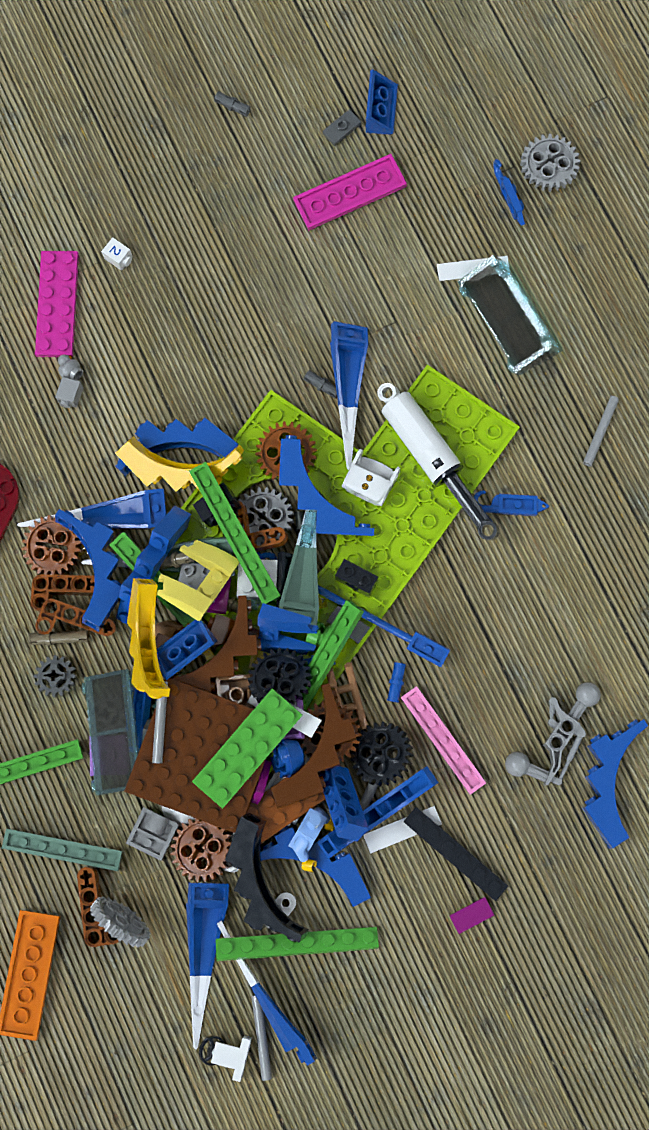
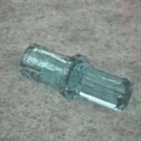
[299,510,317,548]

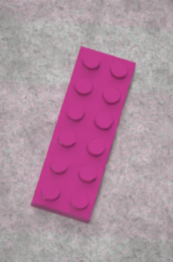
[293,154,407,231]
[35,251,79,357]

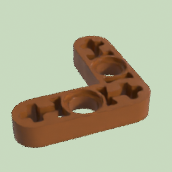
[234,501,288,552]

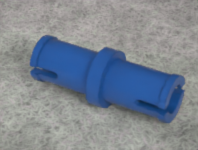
[387,662,406,703]

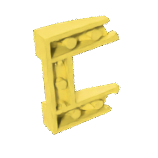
[157,540,239,622]

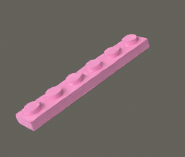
[401,686,486,795]

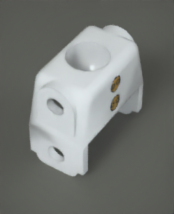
[342,449,401,506]

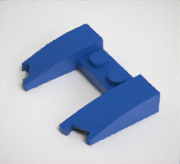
[257,603,319,655]

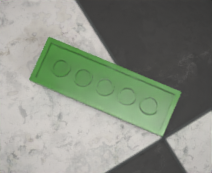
[192,689,303,809]

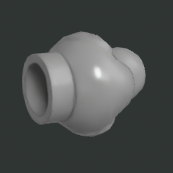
[58,355,83,381]

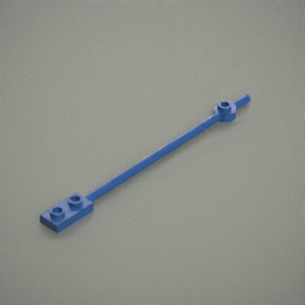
[257,552,451,667]

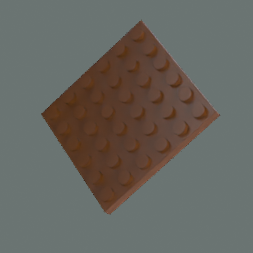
[124,678,266,833]

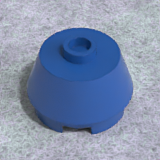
[270,739,304,778]

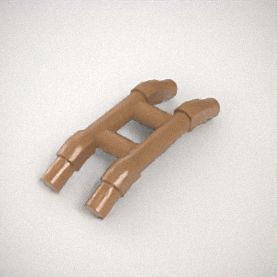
[327,662,368,730]

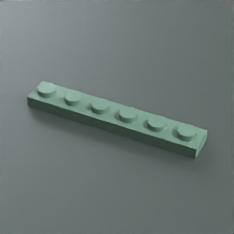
[2,829,123,871]

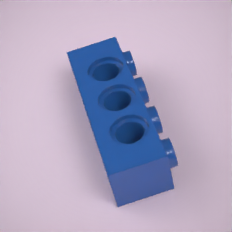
[319,766,368,842]

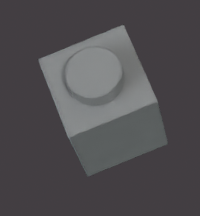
[55,377,84,408]

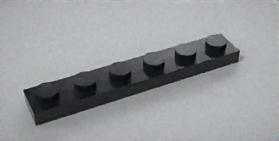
[403,807,508,901]

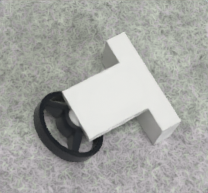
[199,1035,252,1082]

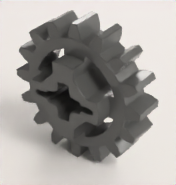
[33,655,77,698]

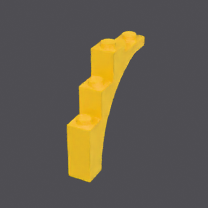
[115,436,244,492]
[127,578,170,699]

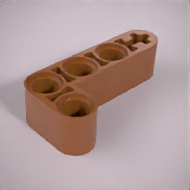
[31,574,95,613]
[35,598,116,636]
[77,867,122,947]

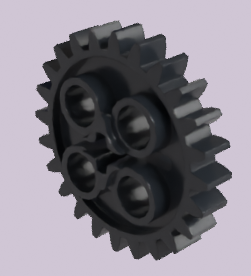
[247,648,313,705]
[350,721,414,787]

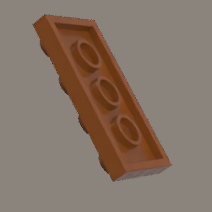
[246,769,325,843]

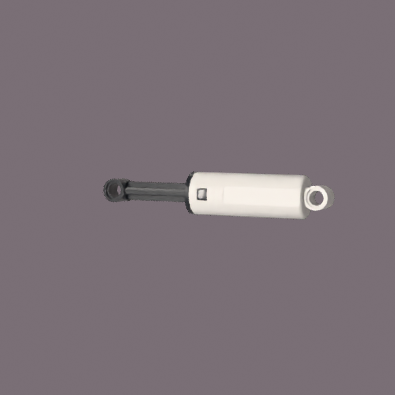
[378,383,500,541]

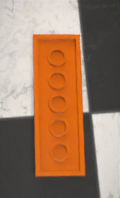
[0,910,61,1041]

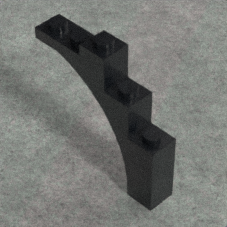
[225,813,309,942]

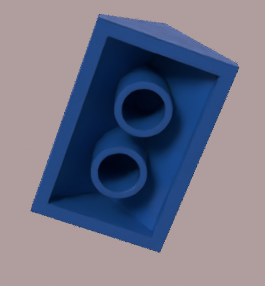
[366,69,398,135]
[156,619,218,680]

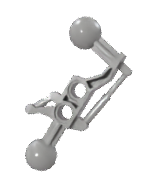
[505,682,601,786]

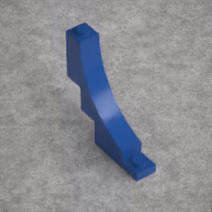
[279,435,374,536]

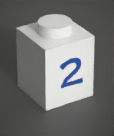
[101,238,133,271]

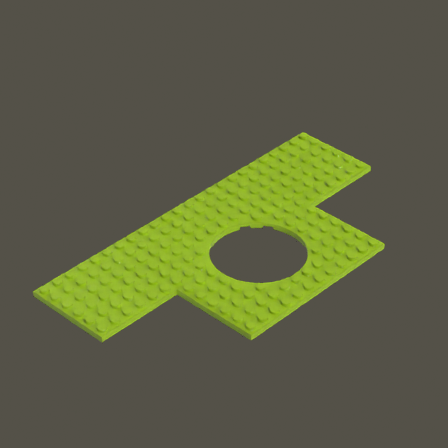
[161,365,520,776]

